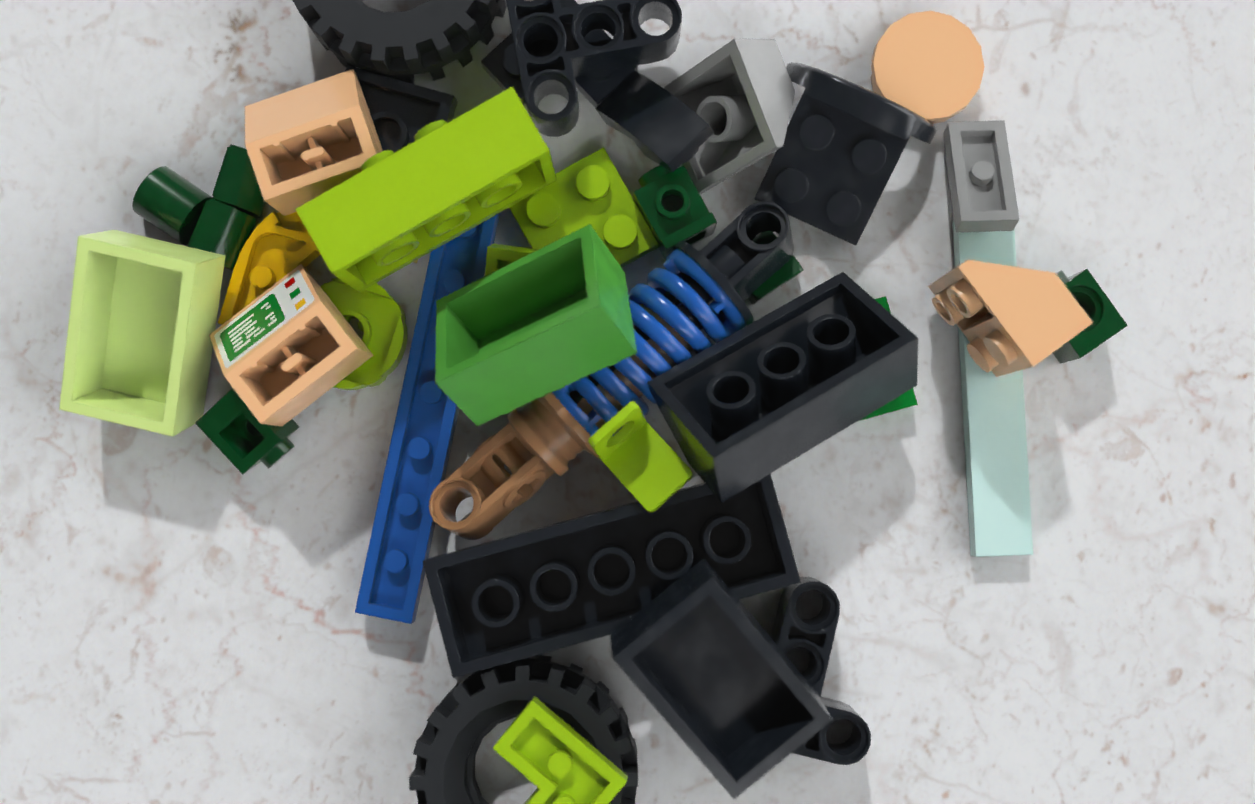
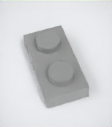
[943,120,1019,232]

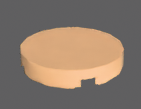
[870,11,984,124]

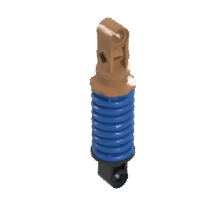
[429,201,794,540]

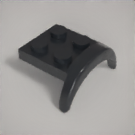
[754,62,937,246]

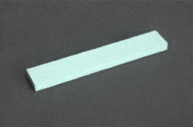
[952,221,1033,557]

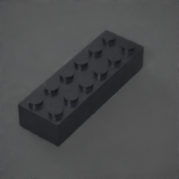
[422,473,801,678]

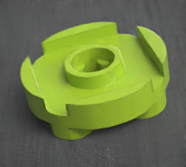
[320,277,408,390]

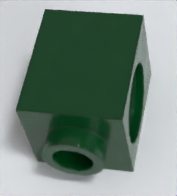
[1053,269,1128,364]

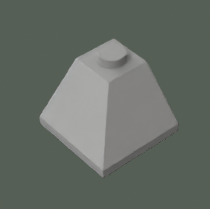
[664,39,795,195]

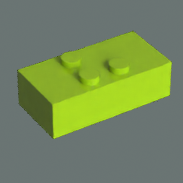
[295,86,557,292]

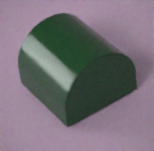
[212,144,266,218]
[132,166,213,246]
[187,198,257,271]

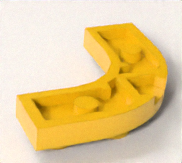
[218,211,418,325]

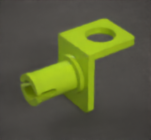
[588,401,693,513]

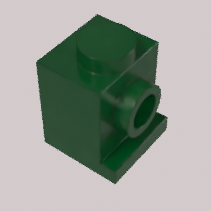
[633,165,717,260]
[195,388,299,475]

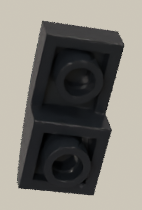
[595,71,714,172]

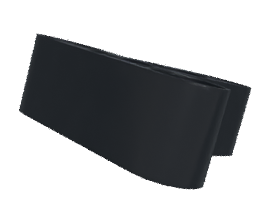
[506,0,682,137]
[771,577,871,765]

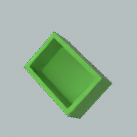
[435,224,637,426]

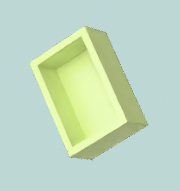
[59,230,226,437]

